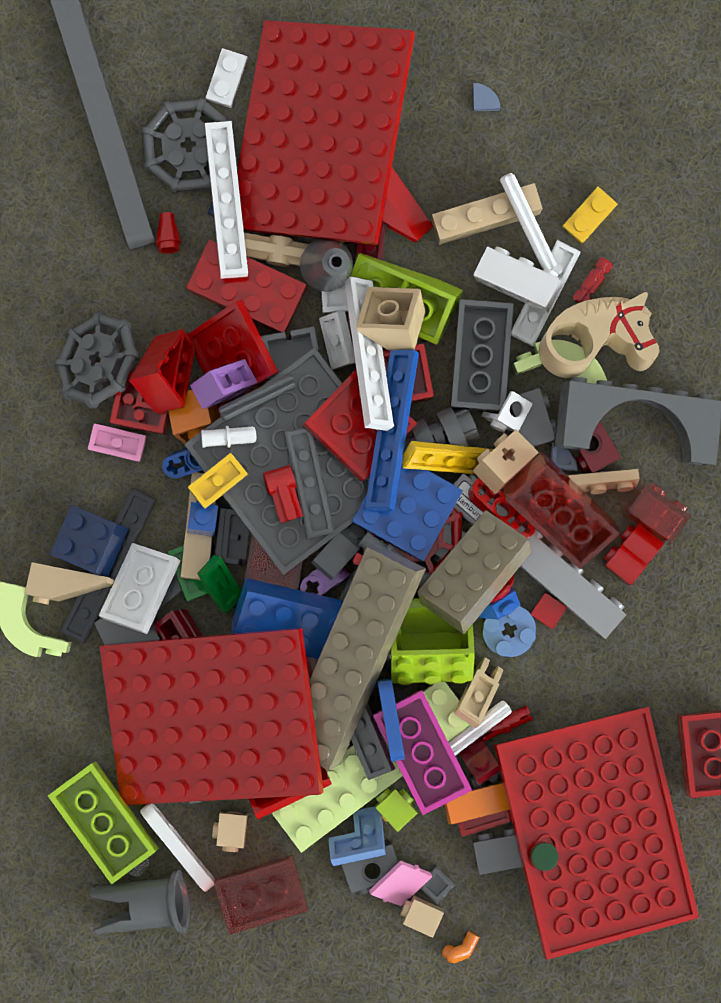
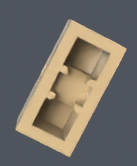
[473,430,539,494]

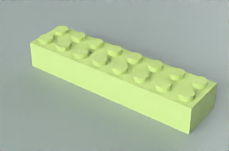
[272,682,470,853]

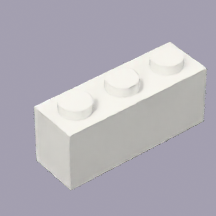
[473,246,562,313]

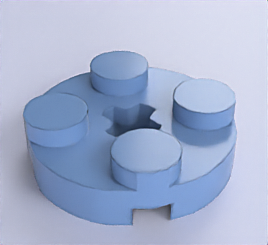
[482,606,536,657]

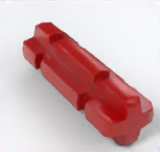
[573,257,613,304]

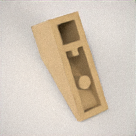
[25,563,115,605]

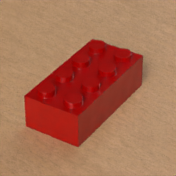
[187,240,307,334]

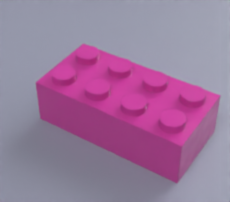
[373,689,472,815]

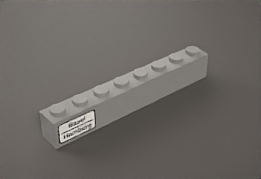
[454,473,626,639]

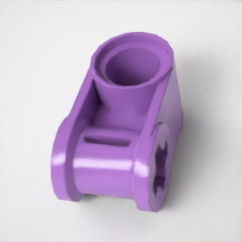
[300,567,350,596]

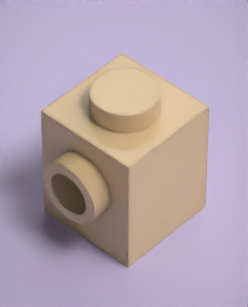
[212,810,248,852]
[400,895,444,938]

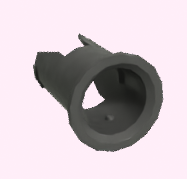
[90,870,190,935]

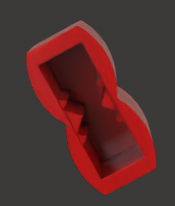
[603,523,664,586]

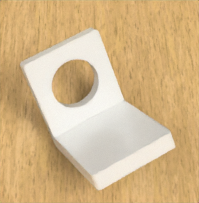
[481,391,532,433]

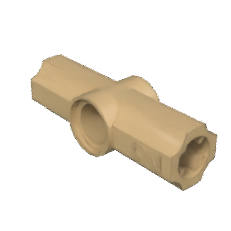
[244,233,309,267]

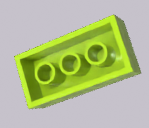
[48,761,159,884]

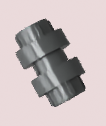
[403,407,480,453]

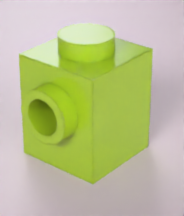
[375,787,418,832]

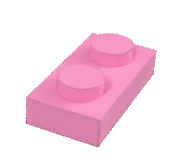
[88,423,147,462]

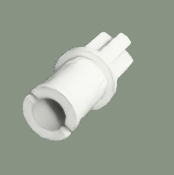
[201,426,256,448]

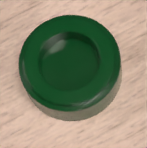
[529,842,559,871]

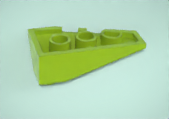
[351,253,464,345]

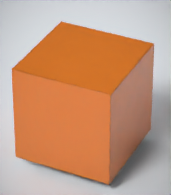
[168,390,220,444]

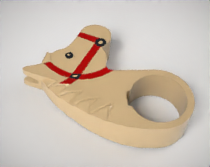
[538,292,659,378]

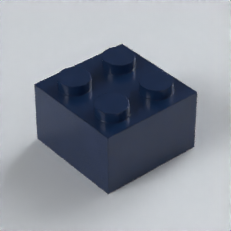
[50,505,128,577]

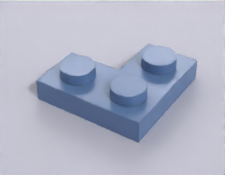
[329,806,386,866]

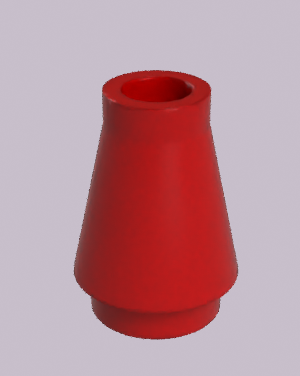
[155,212,182,254]

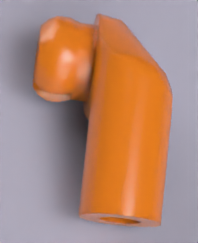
[442,931,480,964]

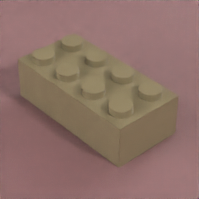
[417,510,531,634]

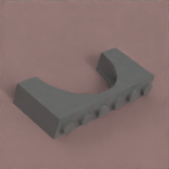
[555,377,721,466]

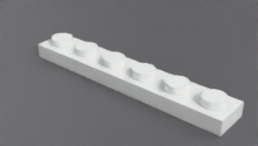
[205,121,248,279]
[344,277,394,431]

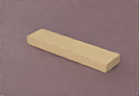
[180,472,216,581]

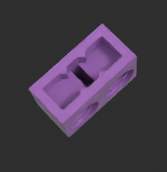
[190,359,258,409]

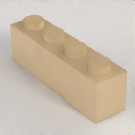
[431,183,543,245]

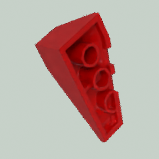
[382,167,433,243]

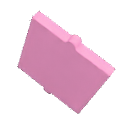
[369,861,432,906]

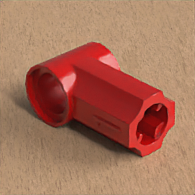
[263,465,303,523]

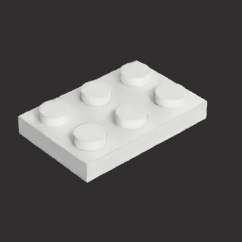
[99,543,180,634]

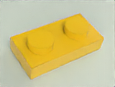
[562,187,618,245]
[188,453,248,509]

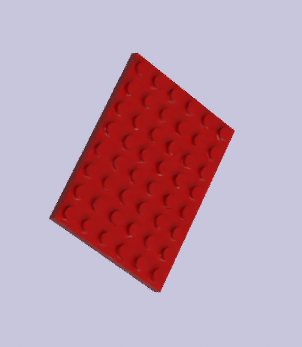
[237,20,415,245]
[99,628,324,805]
[494,707,699,960]

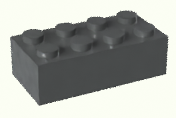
[450,299,514,413]

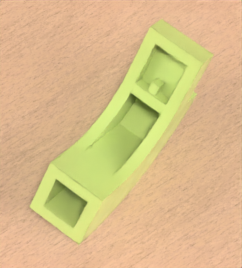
[512,340,607,384]
[0,582,72,657]

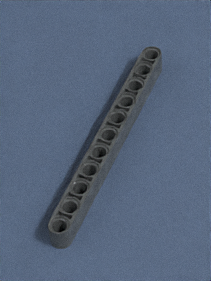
[51,0,156,250]

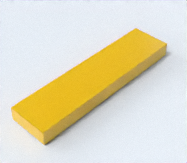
[401,441,493,474]

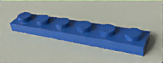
[365,350,419,511]

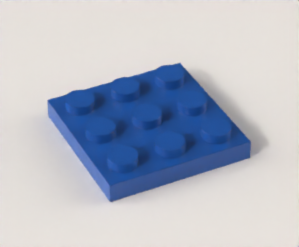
[352,466,463,562]

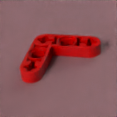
[468,478,535,539]

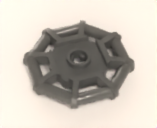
[140,97,237,193]
[54,311,139,408]

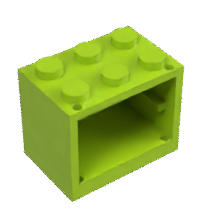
[390,598,475,685]

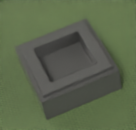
[420,866,456,904]

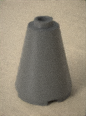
[299,239,353,292]

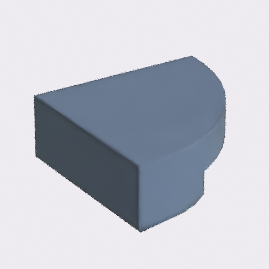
[473,83,500,111]
[550,442,577,471]

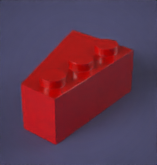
[129,329,196,414]

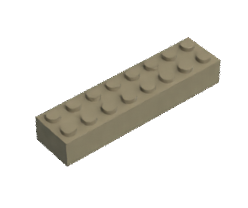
[309,544,426,770]

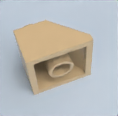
[356,287,425,350]

